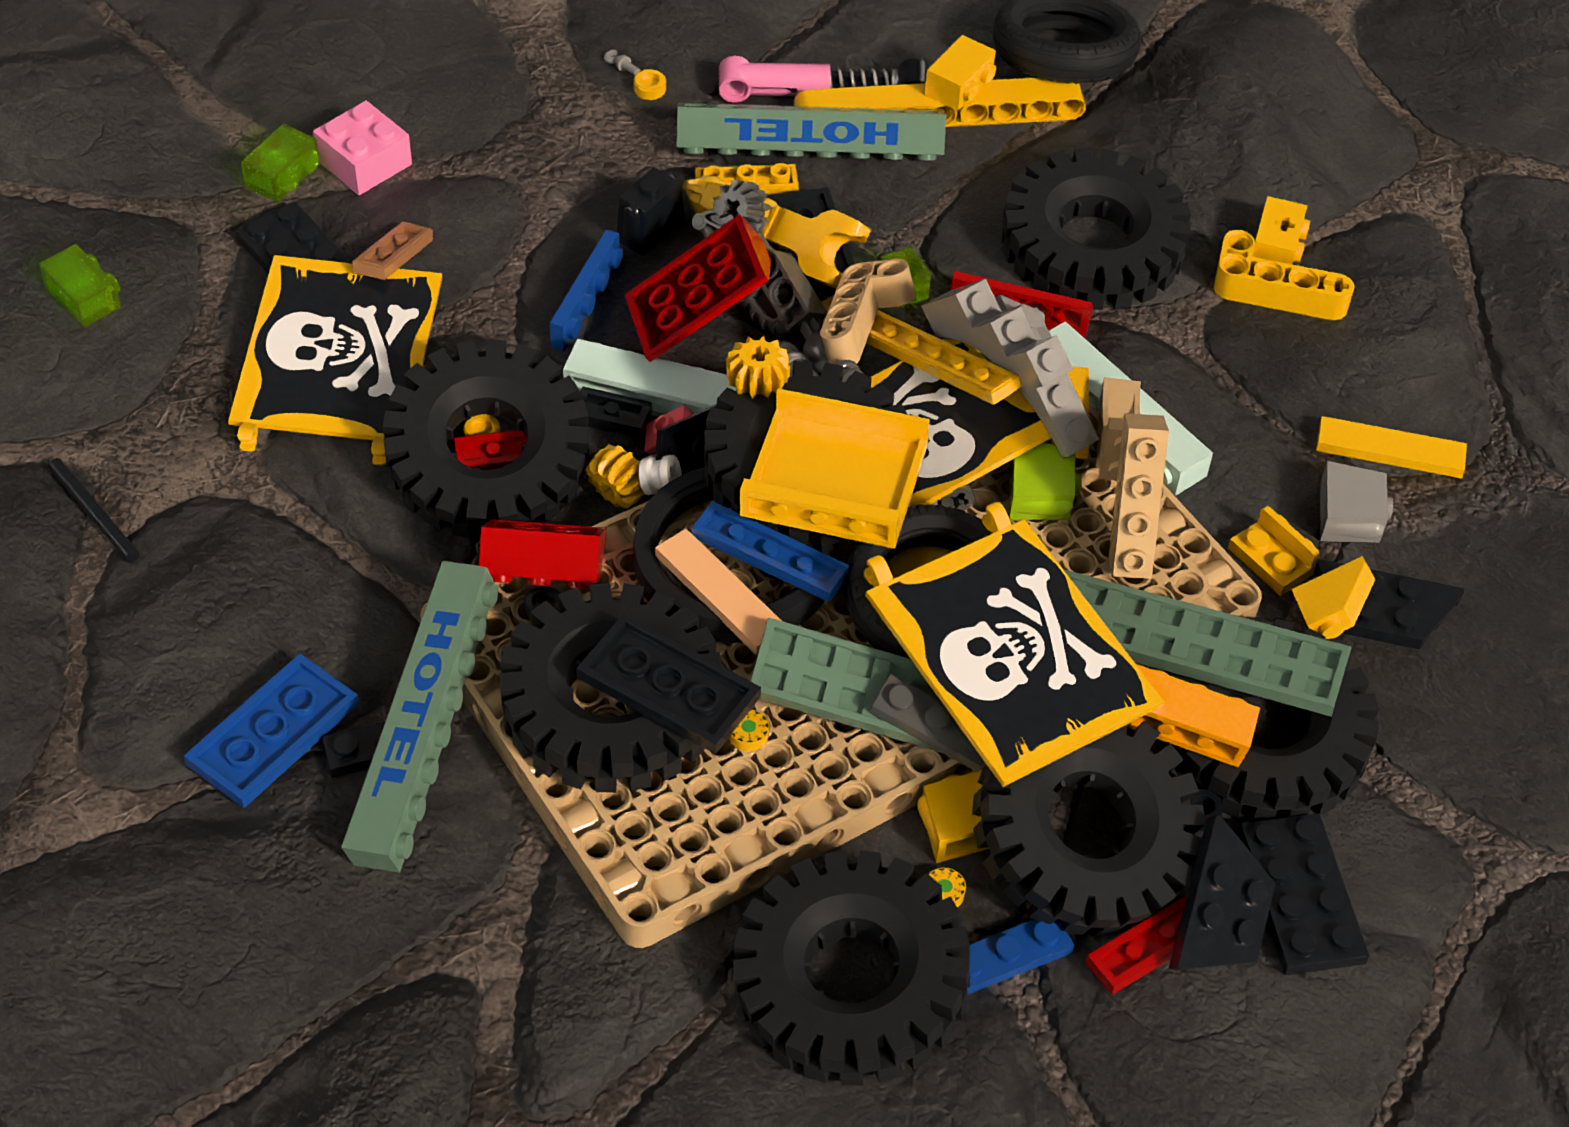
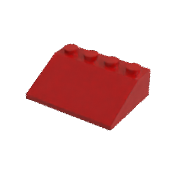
[625,214,771,362]

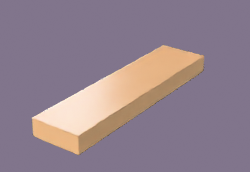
[655,528,782,655]

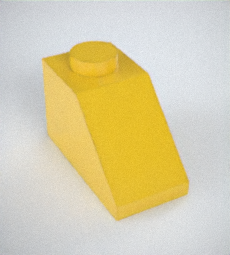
[1291,556,1375,639]

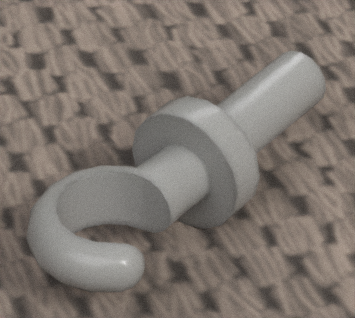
[604,49,640,75]

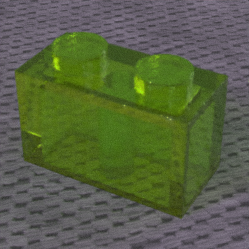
[241,123,320,203]
[39,244,121,327]

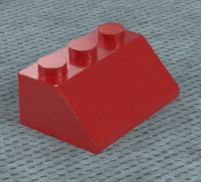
[479,519,607,589]

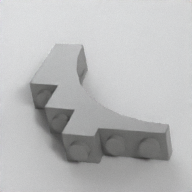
[921,279,1099,458]

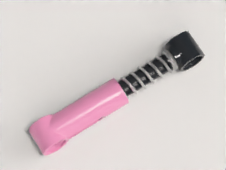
[719,56,929,103]

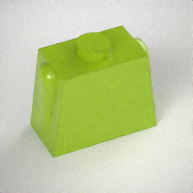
[1009,443,1082,520]

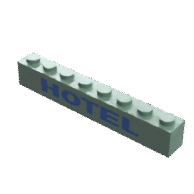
[677,103,946,160]
[341,561,498,873]

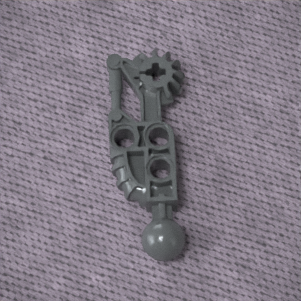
[692,180,828,374]

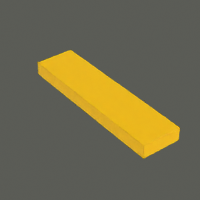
[1316,416,1467,479]

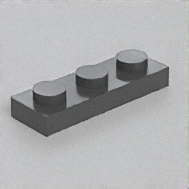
[869,674,984,772]

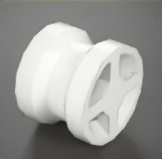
[639,455,682,495]

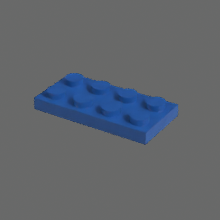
[183,654,359,809]

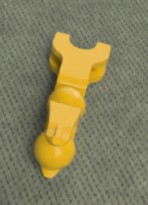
[682,175,871,289]

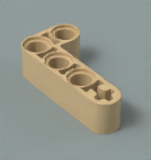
[820,259,916,364]

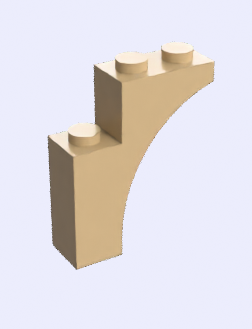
[1095,377,1141,481]

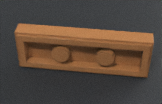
[353,221,433,280]

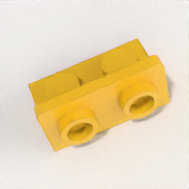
[1228,505,1320,596]

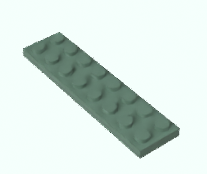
[1063,569,1351,717]
[750,618,986,765]

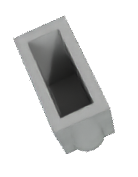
[1320,461,1393,543]

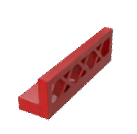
[951,271,1094,338]

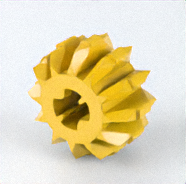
[726,336,790,399]
[586,444,645,509]

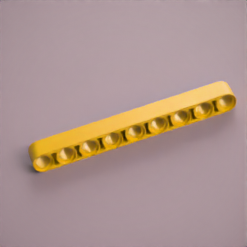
[793,78,1086,127]

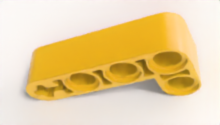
[1214,230,1355,320]

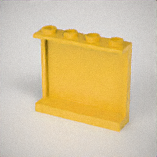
[740,389,930,549]

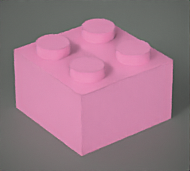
[313,100,412,195]

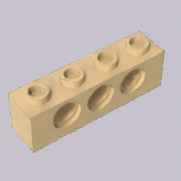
[1108,413,1169,579]

